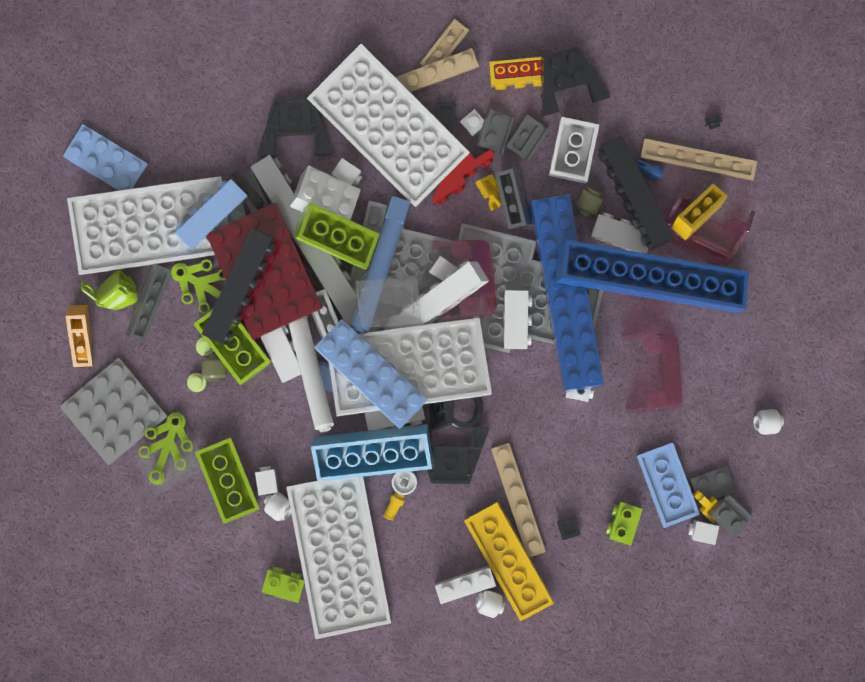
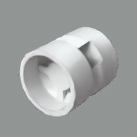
[392,471,417,495]

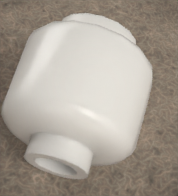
[753,409,784,435]
[264,492,291,521]
[475,590,505,618]

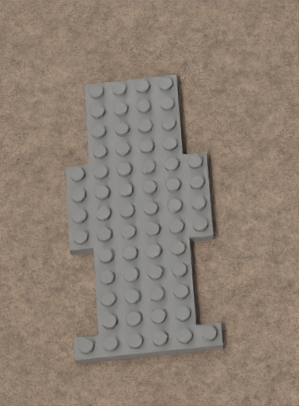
[350,201,603,353]

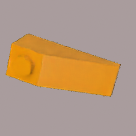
[65,305,93,367]

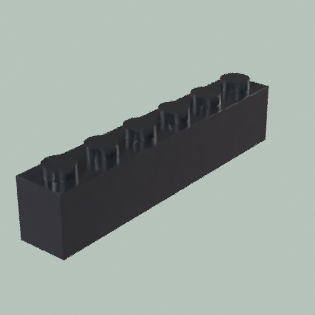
[598,136,673,251]
[202,228,276,345]

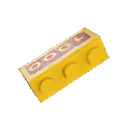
[489,57,542,90]

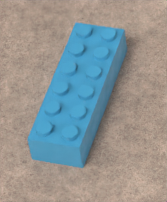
[311,424,433,481]

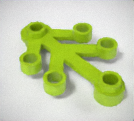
[171,260,226,314]
[138,412,194,485]

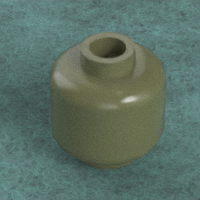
[576,187,604,217]
[201,354,227,382]

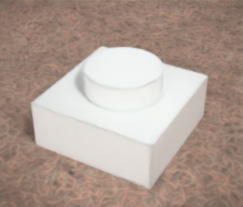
[460,109,484,136]

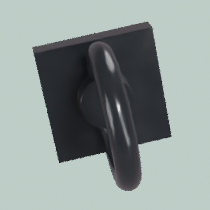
[429,396,483,430]

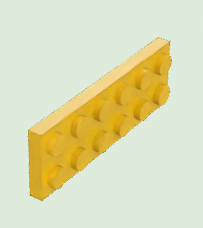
[464,502,554,621]

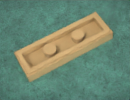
[420,18,469,67]

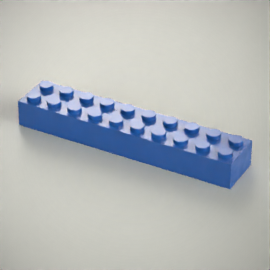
[530,194,604,393]
[555,240,749,313]

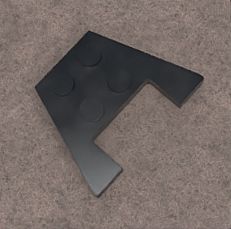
[541,47,610,117]
[257,97,332,157]
[415,425,489,484]

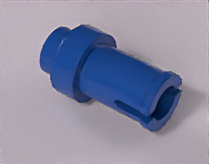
[637,159,665,180]

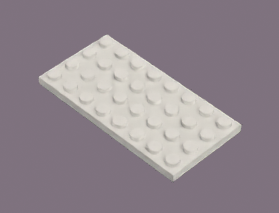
[307,44,470,207]
[67,176,229,275]
[329,318,492,416]
[286,477,391,639]

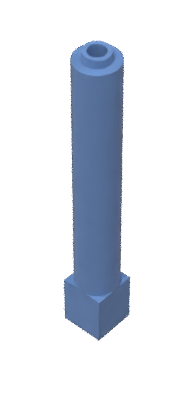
[350,196,411,334]

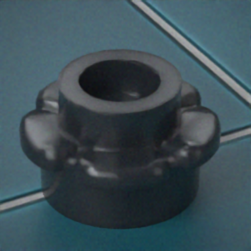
[704,115,723,129]

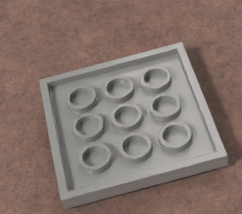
[59,358,168,465]

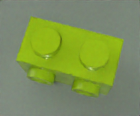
[606,501,643,546]
[261,566,305,603]

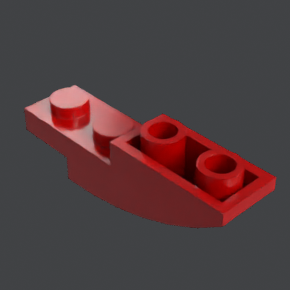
[432,149,495,205]

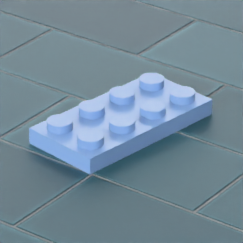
[63,124,148,191]
[636,442,700,528]

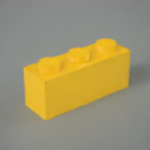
[672,184,727,241]

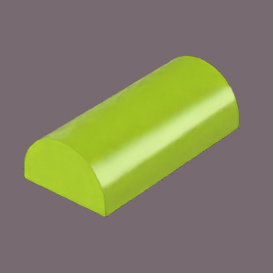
[294,202,380,270]
[193,309,271,385]
[195,438,259,524]

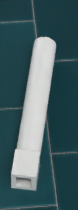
[289,316,334,432]

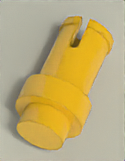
[382,492,405,521]

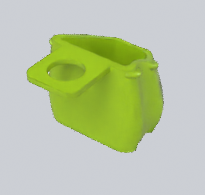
[81,269,138,310]

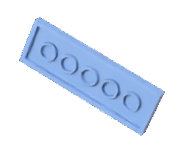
[314,319,427,429]

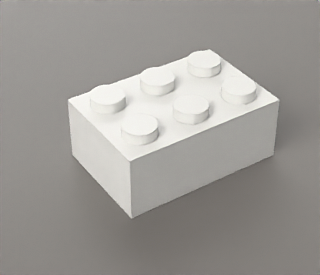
[548,117,599,184]
[290,165,361,220]

